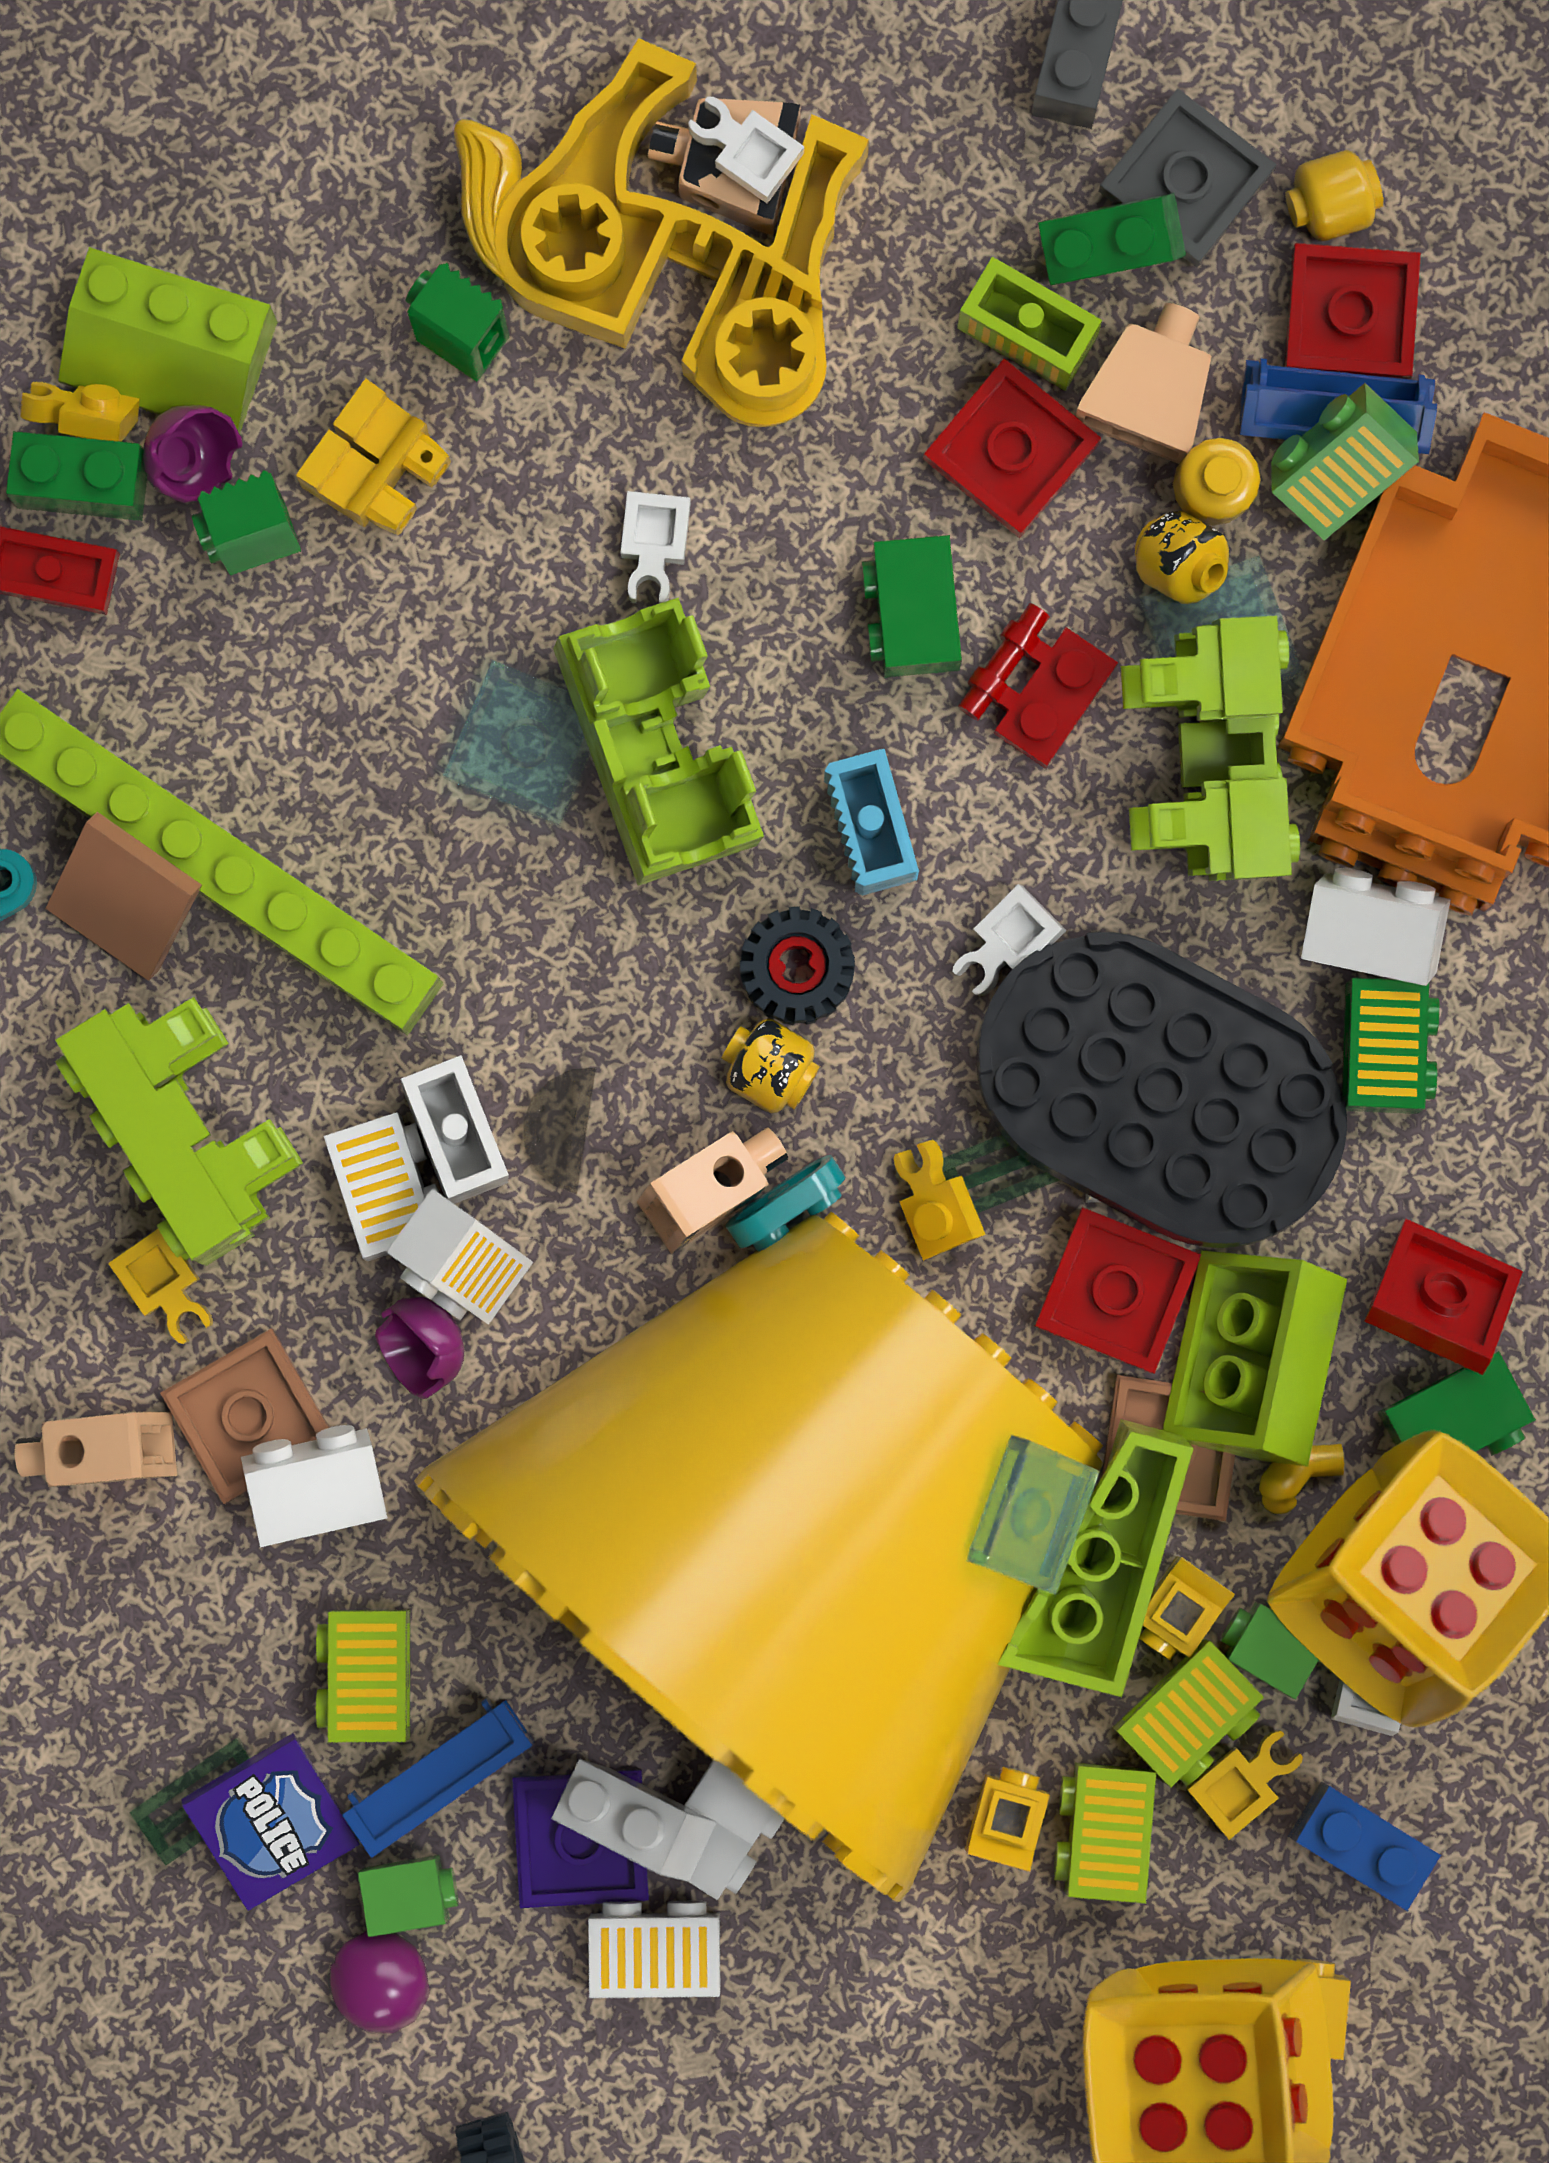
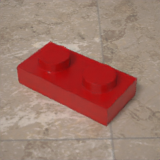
[0,526,120,615]

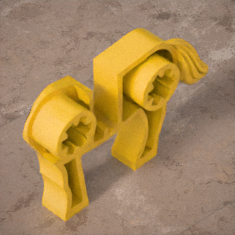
[454,38,869,427]

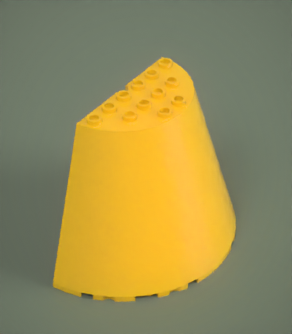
[414,1211,1103,1902]

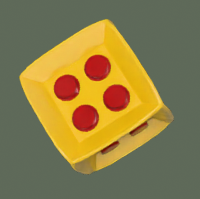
[1267,1430,1549,1727]
[1083,1958,1333,2163]

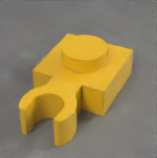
[20,382,140,442]
[894,1139,986,1261]
[108,1229,213,1344]
[1186,1730,1303,1840]

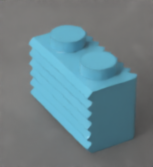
[824,749,919,896]

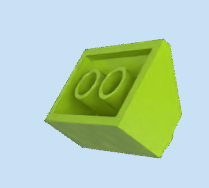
[58,247,277,434]
[1163,1251,1347,1467]

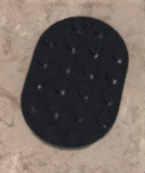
[976,932,1347,1248]

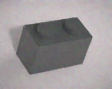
[1031,0,1123,129]

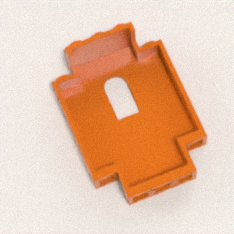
[1278,412,1549,916]

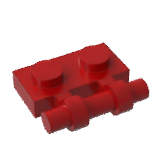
[958,603,1118,769]

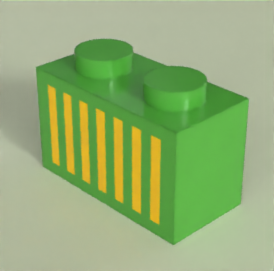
[1271,383,1419,540]

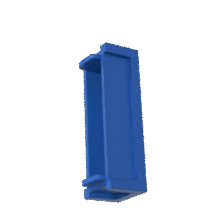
[1240,358,1437,454]
[342,1697,535,1858]

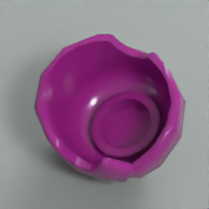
[142,405,243,503]
[375,1297,464,1400]
[329,1931,430,2034]

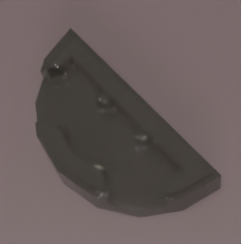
[523,1068,597,1195]

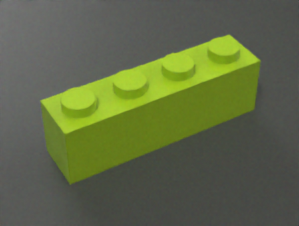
[998,1419,1194,1697]

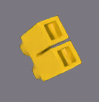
[296,378,451,535]

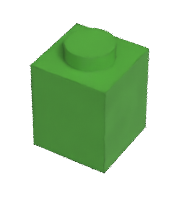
[1220,1602,1319,1700]
[358,1855,459,1937]

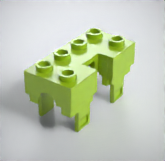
[553,597,764,886]
[1121,616,1300,881]
[55,997,303,1266]

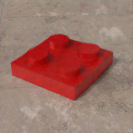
[1284,243,1421,380]
[923,358,1102,538]
[1034,1207,1201,1374]
[1364,1219,1523,1375]

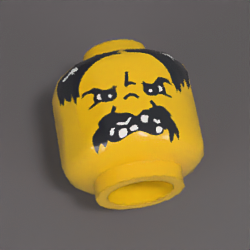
[1135,511,1229,604]
[721,1018,821,1113]

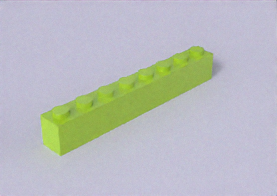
[0,689,443,1036]

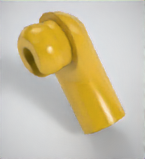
[1259,1444,1344,1514]

